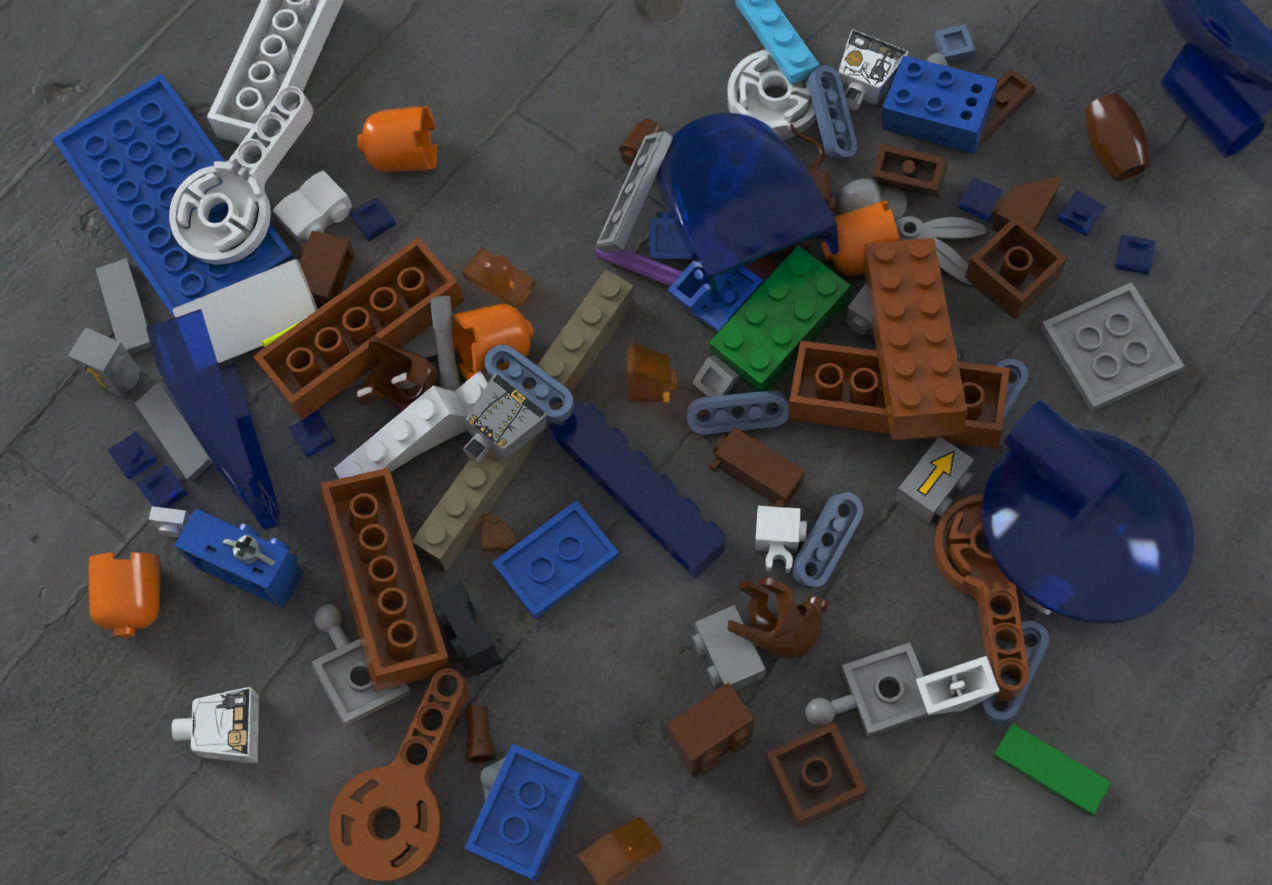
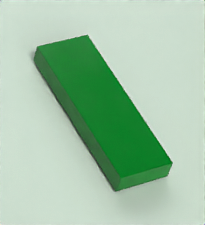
[992,723,1112,816]

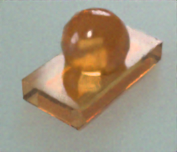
[462,247,536,309]

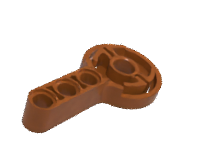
[933,494,1043,701]
[329,669,469,882]

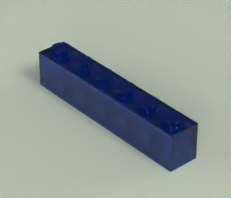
[549,399,725,579]

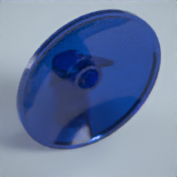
[1160,0,1272,158]
[981,399,1194,623]

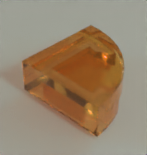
[481,514,517,551]

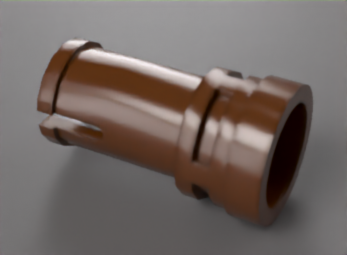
[464,706,496,763]

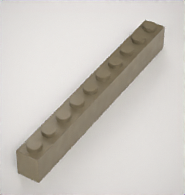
[412,269,635,572]

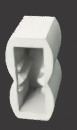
[273,170,352,246]

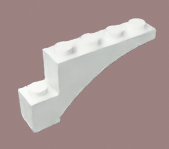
[334,371,491,479]

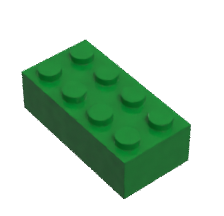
[709,246,851,392]

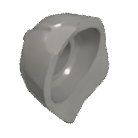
[837,179,907,221]

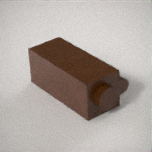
[709,427,805,508]

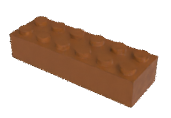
[253,237,464,421]
[863,238,967,440]
[789,340,1010,449]
[320,468,448,692]

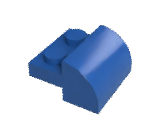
[667,240,764,333]

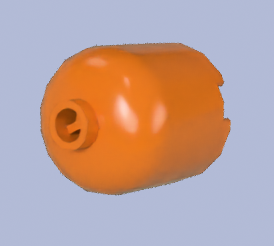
[357,106,438,173]
[821,200,900,277]
[452,304,534,380]
[88,552,162,638]

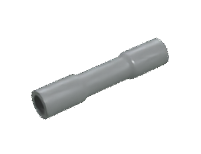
[430,296,460,391]

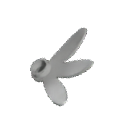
[895,216,987,285]

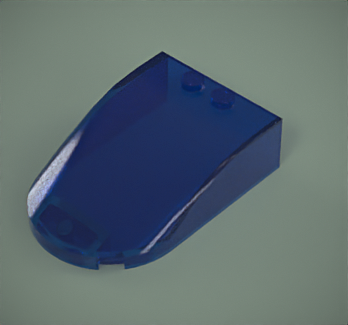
[657,113,839,304]
[146,309,281,531]

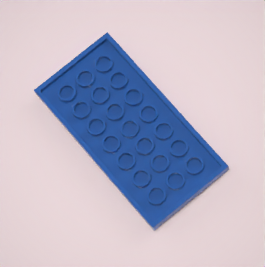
[52,73,294,322]

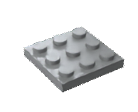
[1040,282,1185,412]

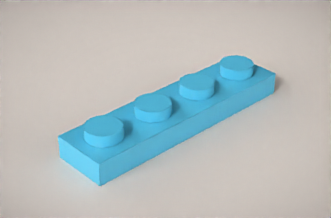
[735,0,820,85]

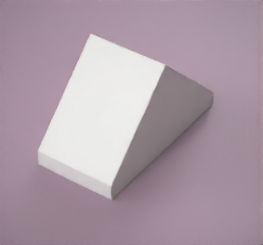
[916,656,999,715]

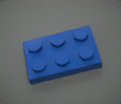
[492,500,620,620]

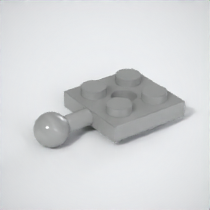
[312,604,410,728]
[805,642,929,737]

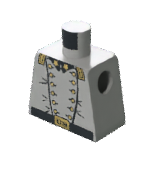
[463,373,547,463]

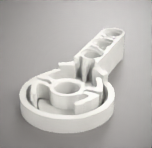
[709,50,817,214]
[169,86,313,265]

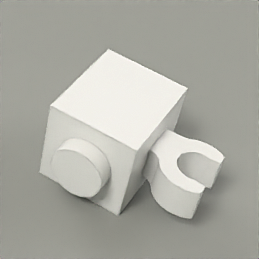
[755,506,807,573]

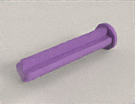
[595,248,683,286]

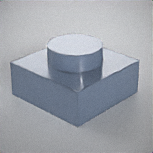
[934,24,975,63]

